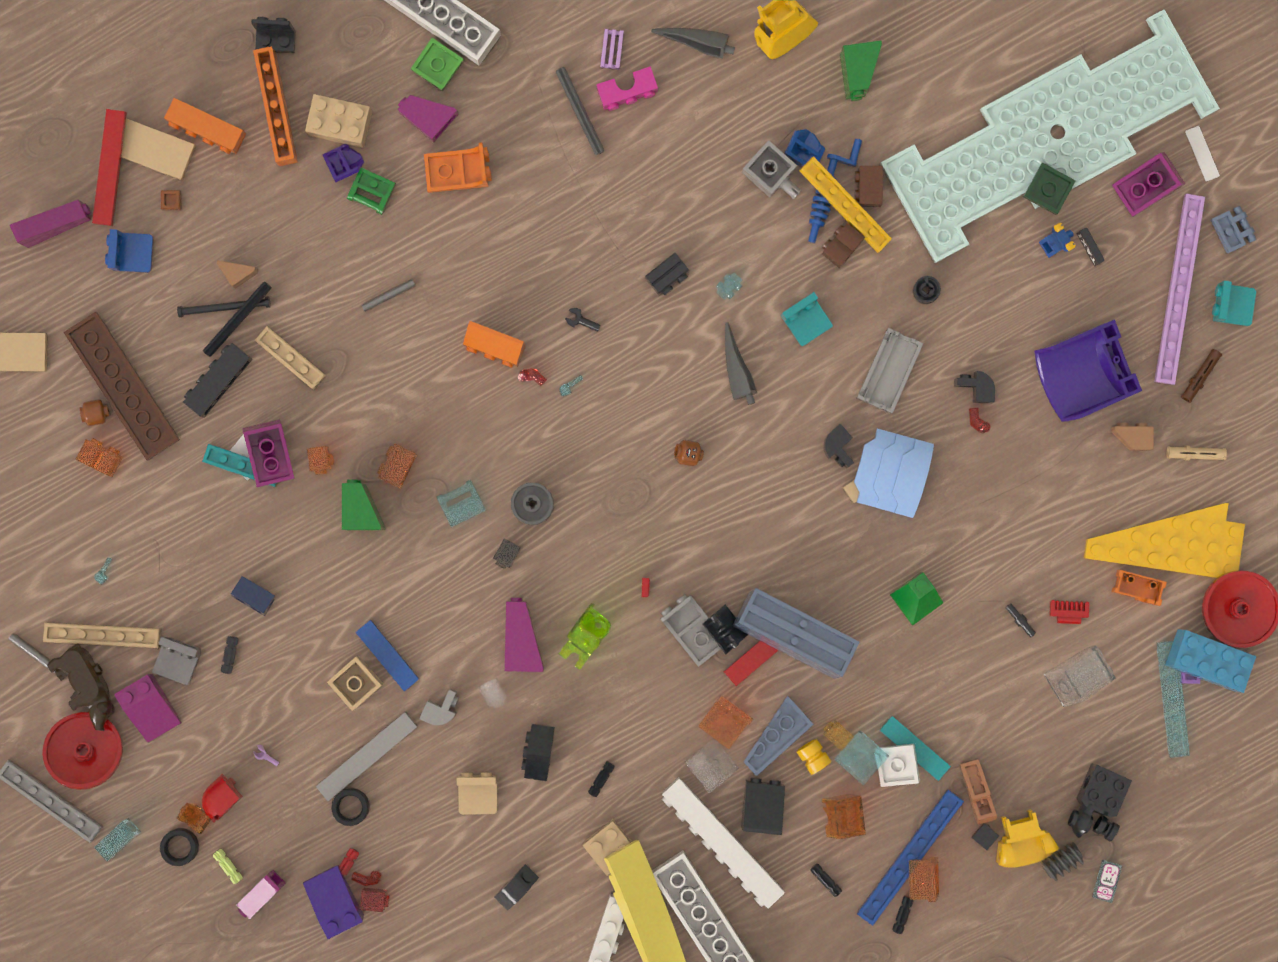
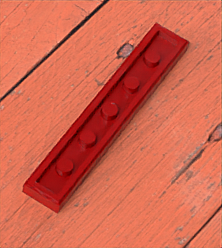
[92,109,127,226]

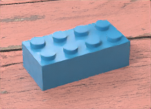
[1165,629,1256,693]

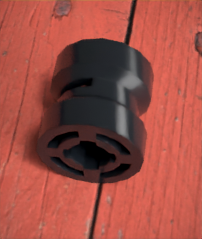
[1092,815,1120,842]

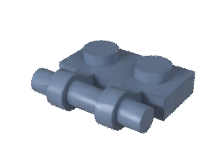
[1211,206,1257,254]

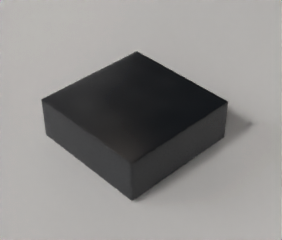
[971,823,999,850]

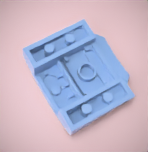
[854,428,934,518]

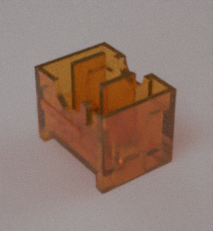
[822,794,866,839]

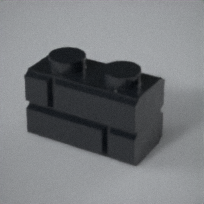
[645,253,689,296]

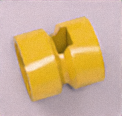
[796,738,832,775]

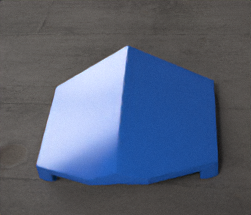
[784,129,825,167]

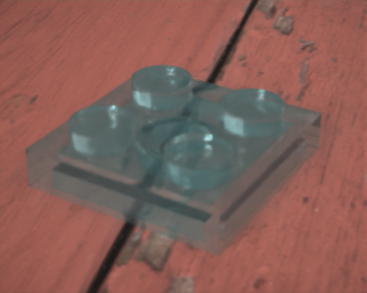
[834,730,889,785]

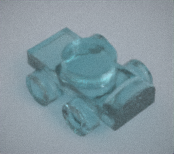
[716,273,742,300]

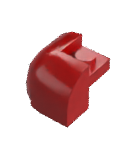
[202,774,243,823]

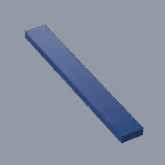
[857,789,964,926]

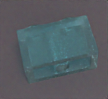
[94,818,141,862]

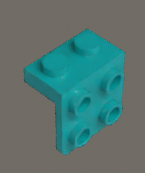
[1212,281,1256,326]

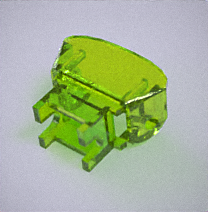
[558,603,611,670]

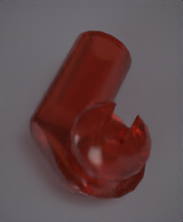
[518,368,547,386]
[351,871,381,886]

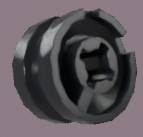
[913,276,941,304]

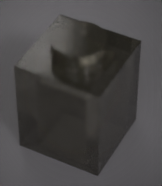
[493,538,522,569]

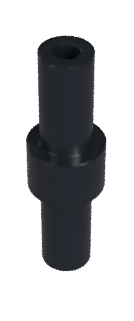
[1006,603,1036,638]

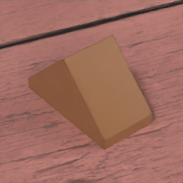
[217,260,258,289]

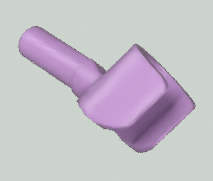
[253,745,279,766]

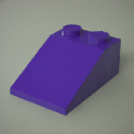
[303,865,364,939]

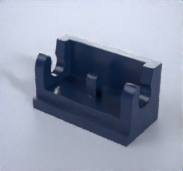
[231,576,275,616]

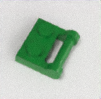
[347,168,396,215]

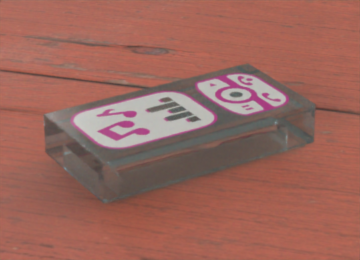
[1092,860,1122,903]

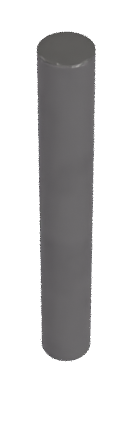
[361,279,416,312]
[9,633,55,673]

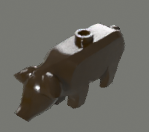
[47,643,114,731]

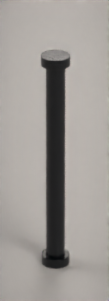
[177,296,271,318]

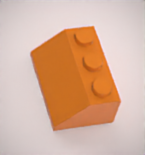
[463,321,526,368]

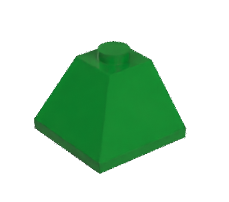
[890,572,943,626]

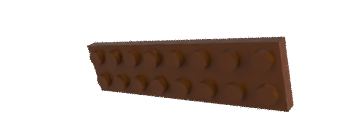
[63,312,180,461]

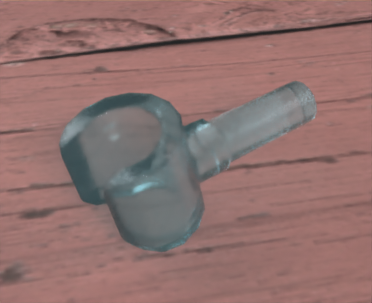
[559,375,583,397]
[94,557,112,585]

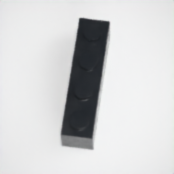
[183,343,253,418]

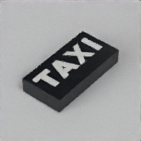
[1076,228,1105,267]

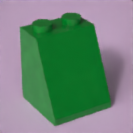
[840,40,882,101]
[342,479,385,530]

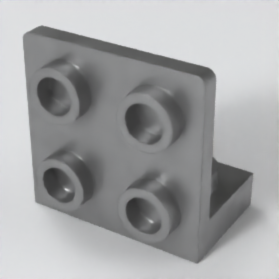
[152,636,202,685]

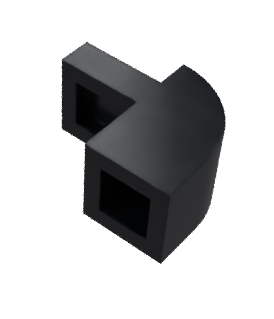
[954,371,995,404]
[824,424,854,468]
[494,864,539,911]

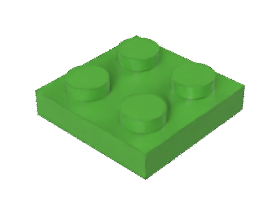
[411,38,464,91]

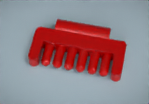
[1050,600,1089,624]

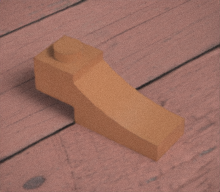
[960,759,997,825]

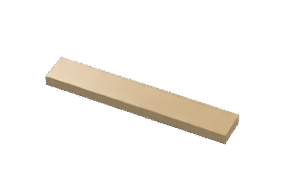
[43,623,161,648]

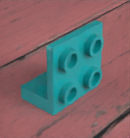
[781,292,833,347]

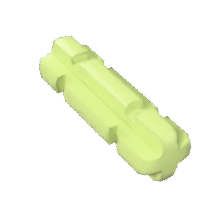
[213,849,243,884]

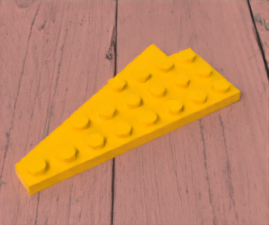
[1084,503,1245,578]

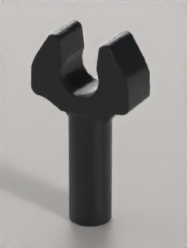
[565,308,601,332]

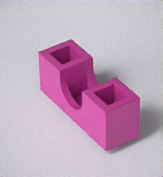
[596,66,658,111]

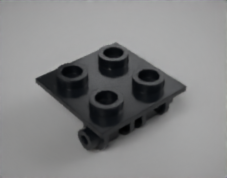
[702,604,748,655]

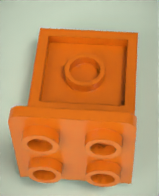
[424,142,492,193]

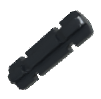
[220,636,238,674]
[588,761,615,797]
[810,864,842,897]
[892,896,914,934]

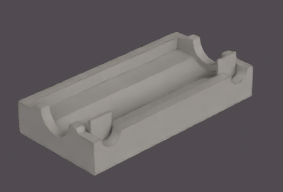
[856,328,923,414]

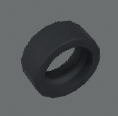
[331,788,370,826]
[160,828,199,866]

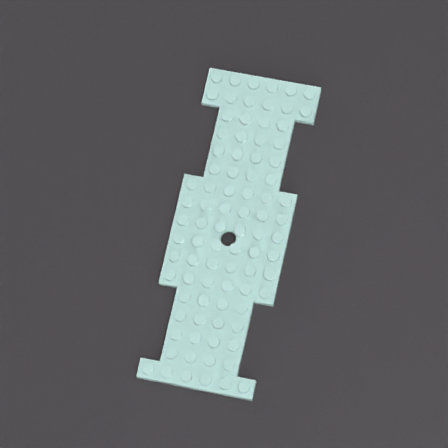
[880,10,1220,263]

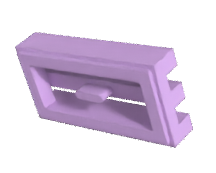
[600,29,624,70]

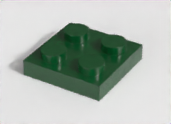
[1023,162,1076,215]

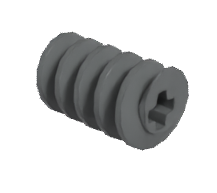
[1040,842,1084,881]

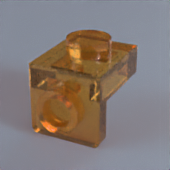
[176,803,211,834]

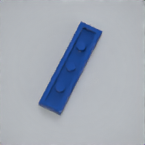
[356,620,419,691]

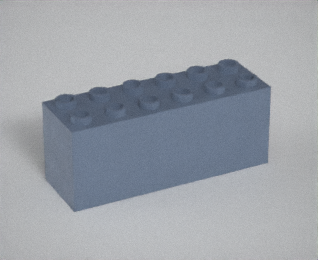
[732,588,860,679]

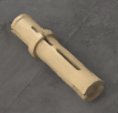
[1166,445,1227,461]

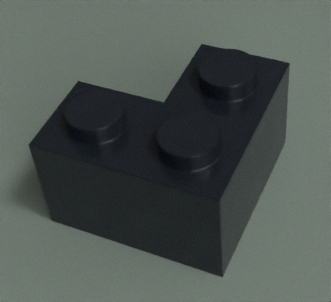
[521,724,555,781]

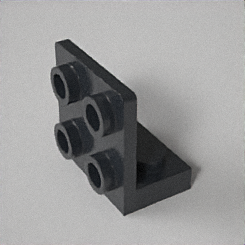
[251,17,296,53]

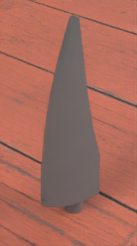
[651,28,735,59]
[725,322,757,405]

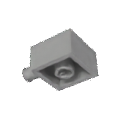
[742,140,802,199]

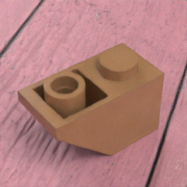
[1111,423,1154,451]

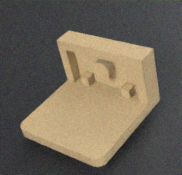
[457,772,497,815]

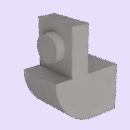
[419,689,459,725]

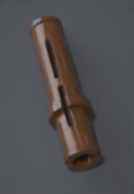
[1181,349,1222,403]

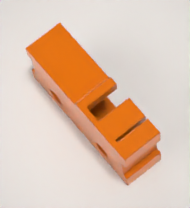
[1112,570,1167,606]

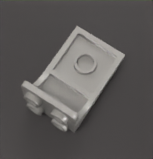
[660,594,721,667]

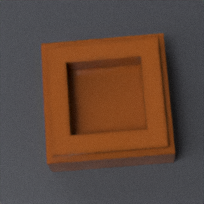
[161,190,181,210]

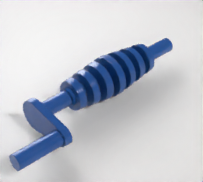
[808,139,862,243]

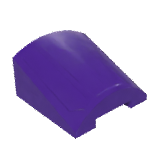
[1034,319,1142,422]

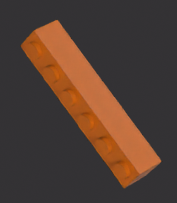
[253,46,298,166]

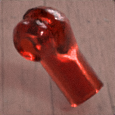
[969,408,991,433]

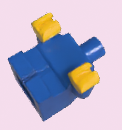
[1039,222,1076,258]

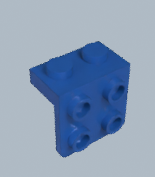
[105,229,153,273]

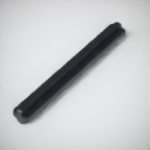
[203,282,272,357]

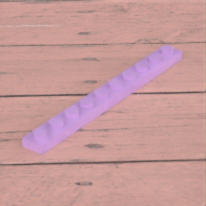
[1154,194,1205,385]

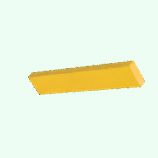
[799,156,892,253]

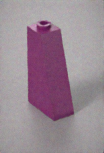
[10,200,91,248]
[504,598,544,672]

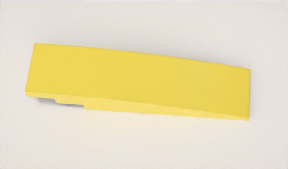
[604,840,686,962]

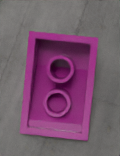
[1112,152,1185,217]
[242,419,295,487]
[114,673,182,743]

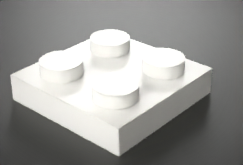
[875,744,920,787]

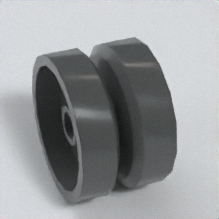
[511,483,554,525]

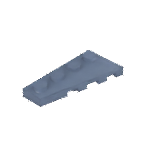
[744,696,814,776]

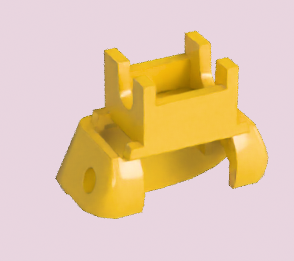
[754,0,818,59]
[996,809,1059,867]

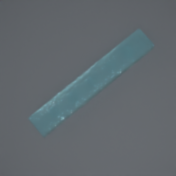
[1156,641,1190,758]

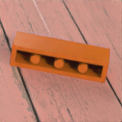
[164,98,246,154]

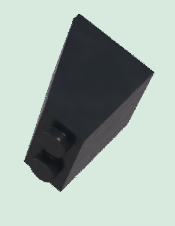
[741,778,785,835]

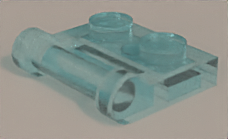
[436,480,486,527]

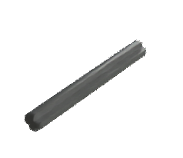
[556,67,604,155]

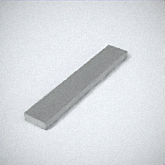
[316,712,418,801]
[0,760,103,843]

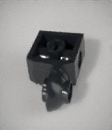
[1068,763,1132,838]

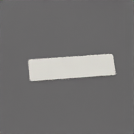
[1185,126,1220,181]

